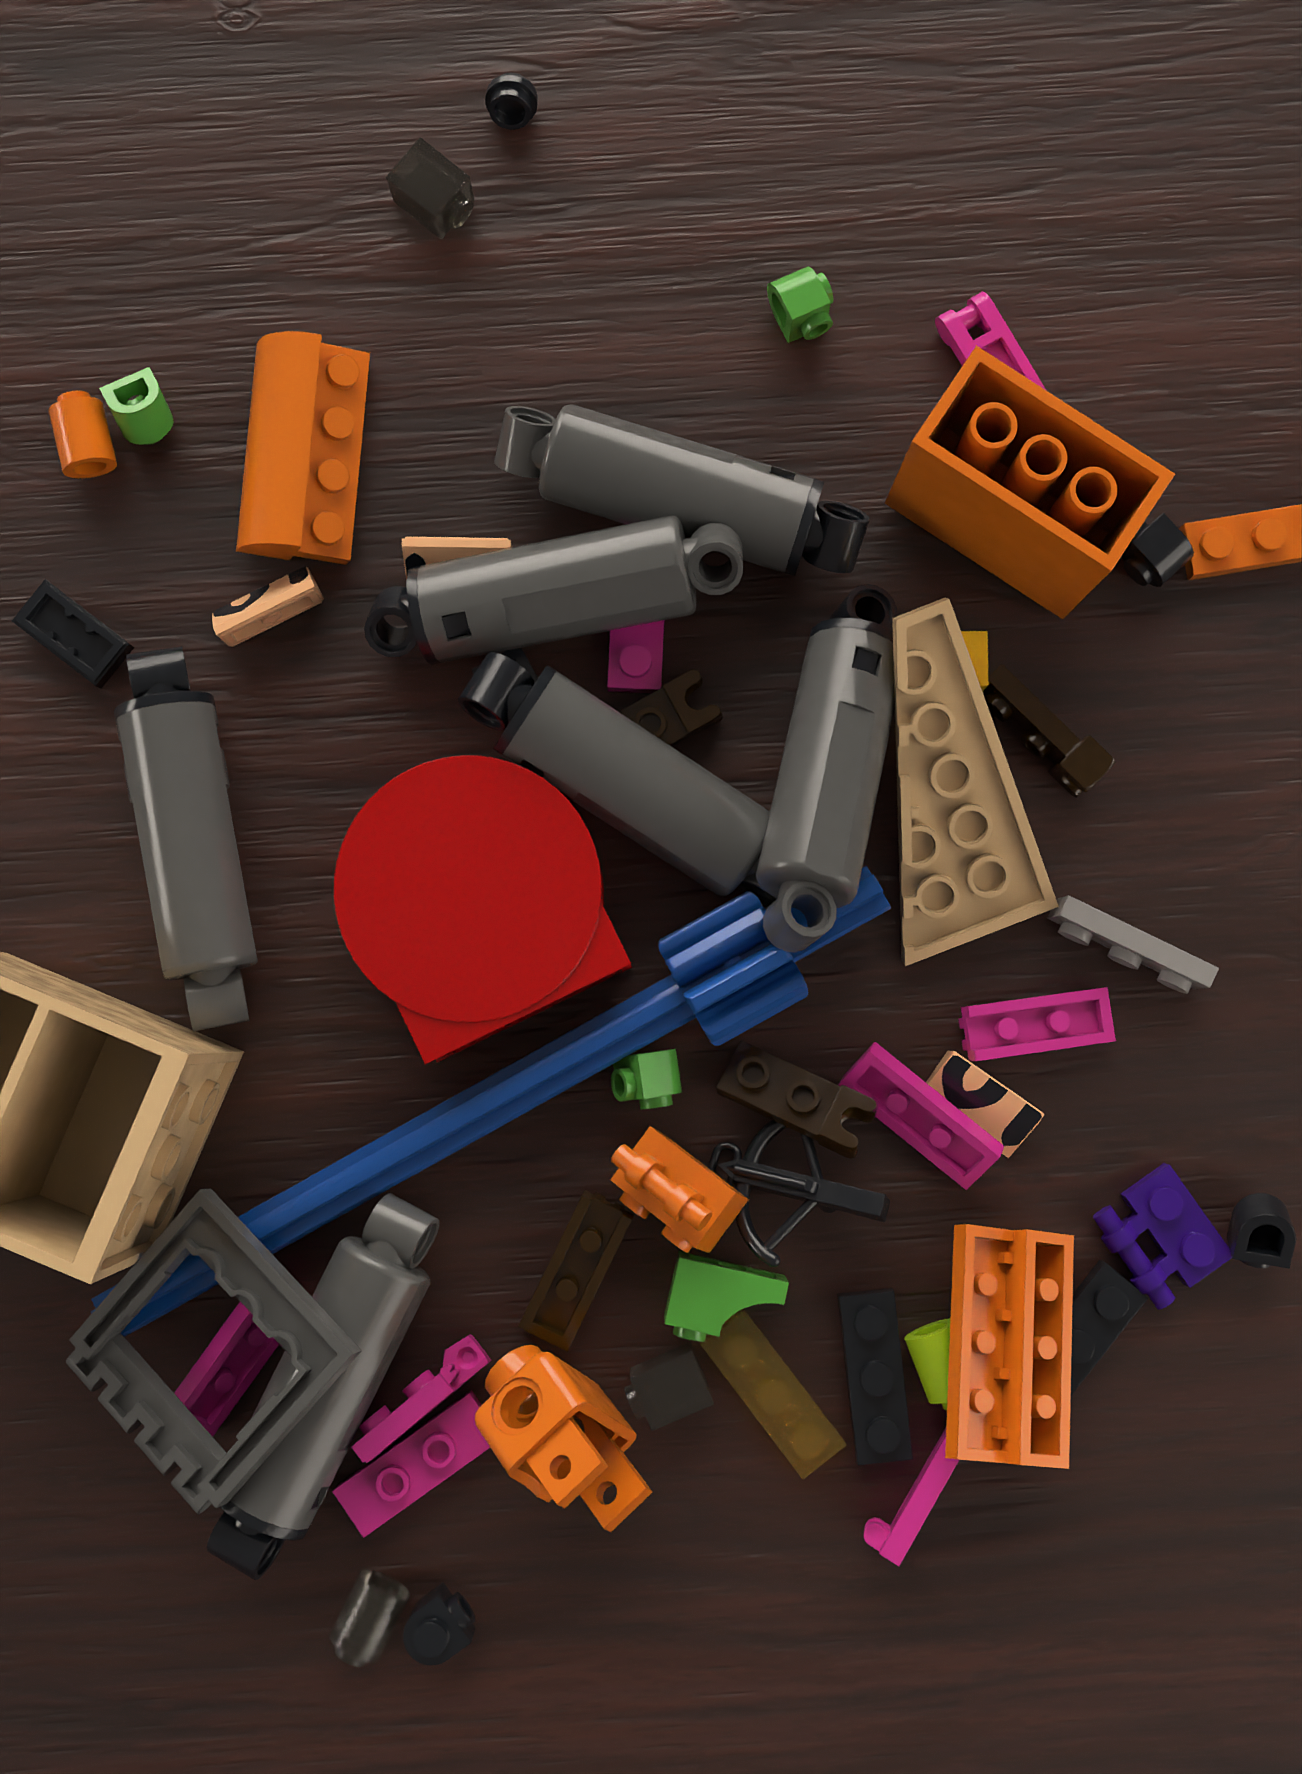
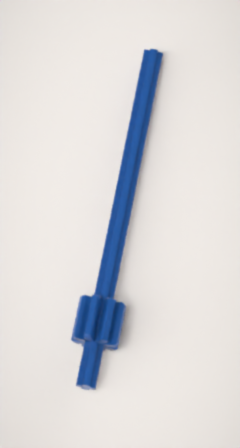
[91,866,891,1337]

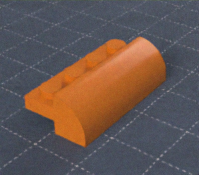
[236,331,370,565]
[945,1224,1074,1469]

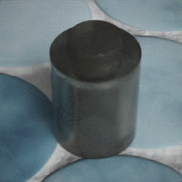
[329,1569,410,1667]

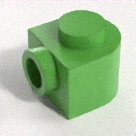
[767,266,833,343]
[99,367,173,445]
[611,1048,682,1110]

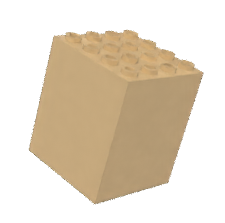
[0,952,244,1284]

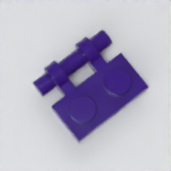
[1093,1163,1232,1310]

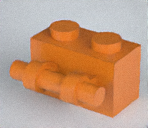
[610,1126,749,1253]

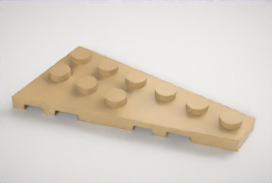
[893,597,1059,966]

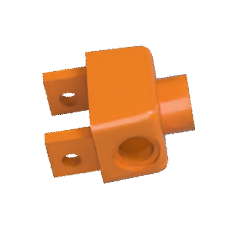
[474,1345,652,1532]

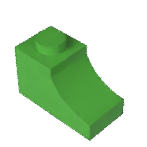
[664,1251,789,1342]

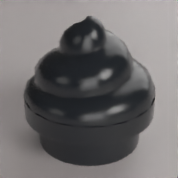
[485,72,538,130]

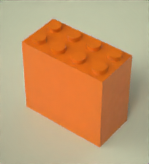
[885,345,1175,619]

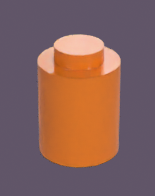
[48,391,117,478]

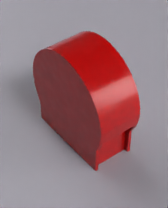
[334,755,632,1064]

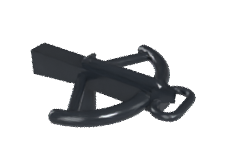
[708,1120,890,1267]

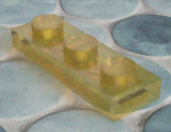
[700,1309,846,1479]

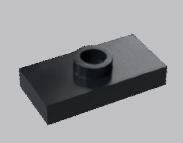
[12,579,135,689]

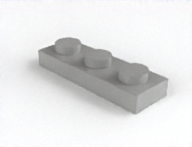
[1047,895,1219,994]

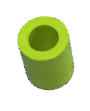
[904,1318,950,1410]

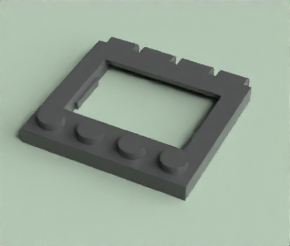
[66,1188,362,1515]

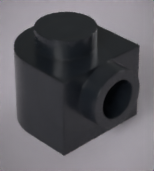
[1121,512,1194,587]
[1227,1193,1296,1269]
[403,1582,476,1666]

